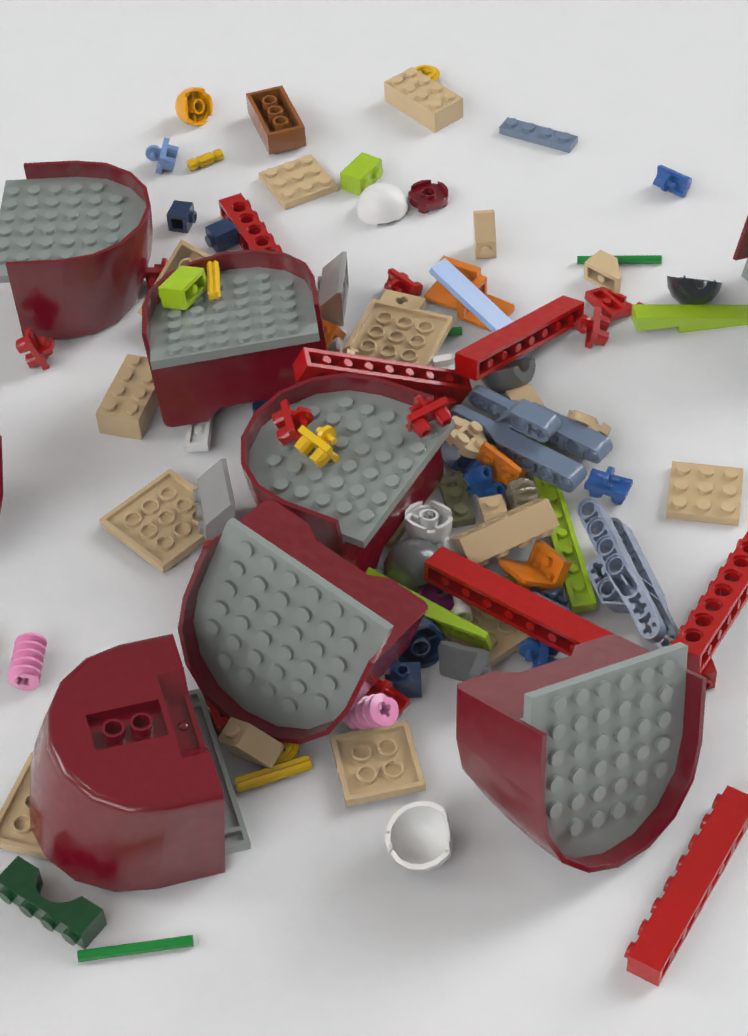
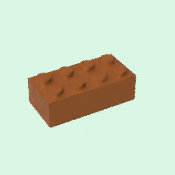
[246,85,306,155]

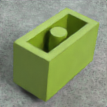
[340,152,383,196]
[158,266,207,310]

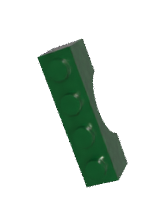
[0,856,107,949]

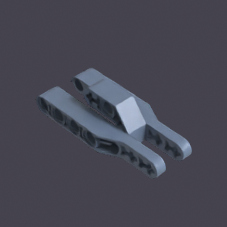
[449,385,613,493]
[577,498,679,649]

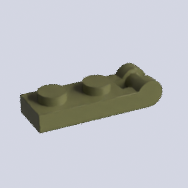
[439,471,476,528]

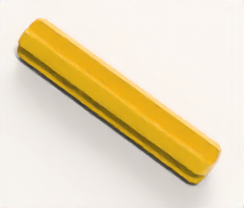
[207,260,221,301]
[234,755,312,792]

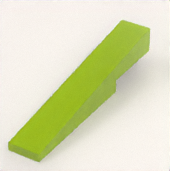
[631,304,748,333]
[366,567,493,651]

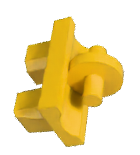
[294,425,340,468]

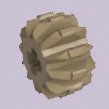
[505,478,539,510]

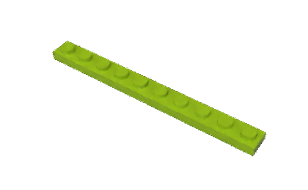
[521,433,597,613]

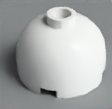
[404,501,453,545]

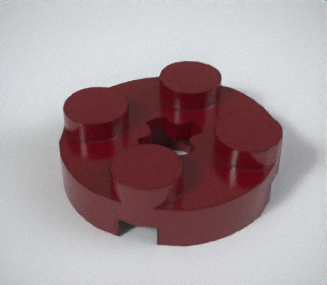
[408,180,448,214]

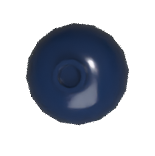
[398,618,445,669]

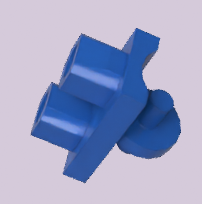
[653,165,692,198]
[462,460,506,498]
[584,466,633,505]
[518,637,559,668]

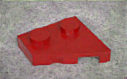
[584,287,643,322]

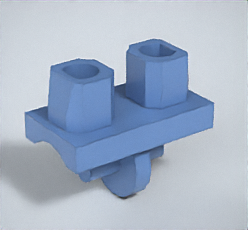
[145,137,179,174]

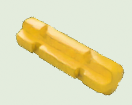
[187,149,224,171]

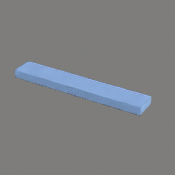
[429,258,536,358]

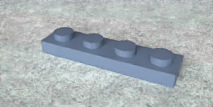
[499,117,578,153]

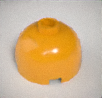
[175,87,213,126]

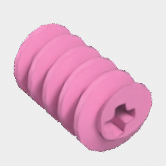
[7,632,47,691]
[343,693,399,731]

